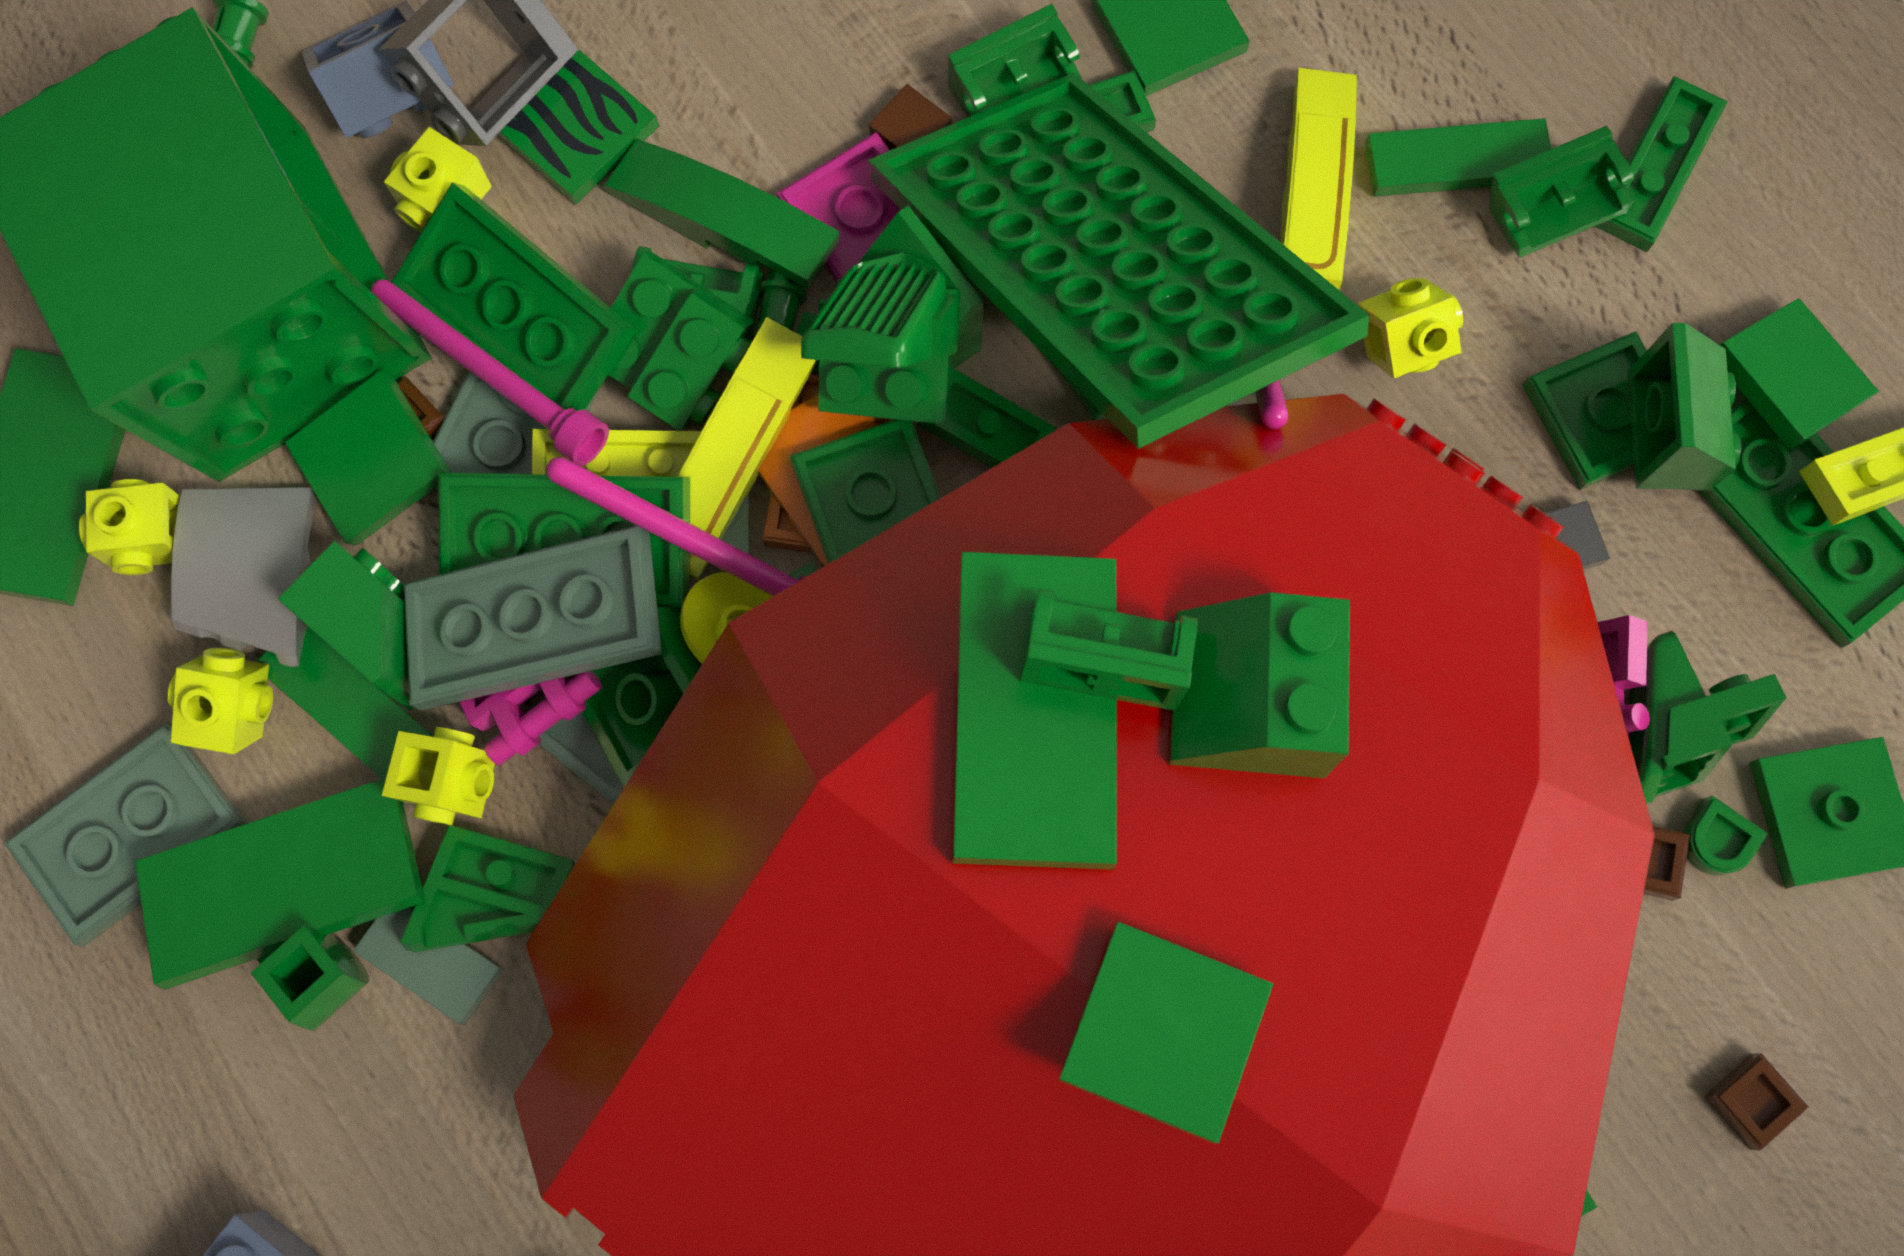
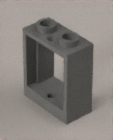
[379,0,579,146]

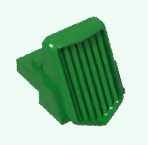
[801,252,960,424]
[1628,631,1787,804]

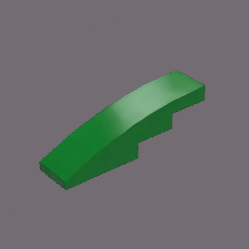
[604,139,840,290]

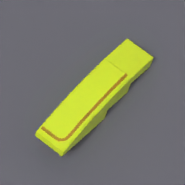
[1280,67,1357,290]
[678,317,818,581]

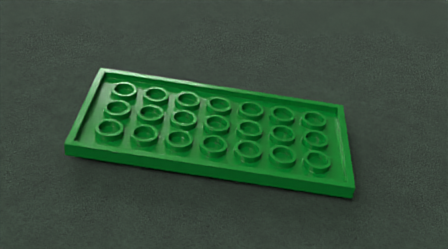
[868,73,1369,449]

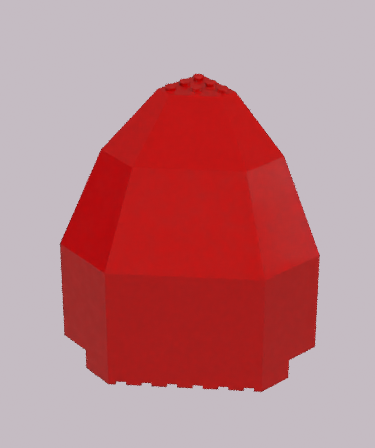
[513,394,1654,1256]

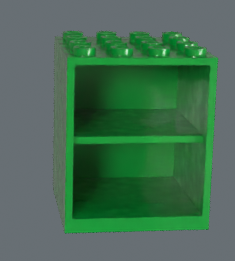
[0,7,432,482]

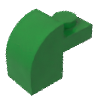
[251,925,370,1031]

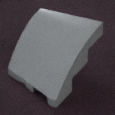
[171,487,316,667]

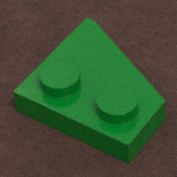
[400,825,575,953]

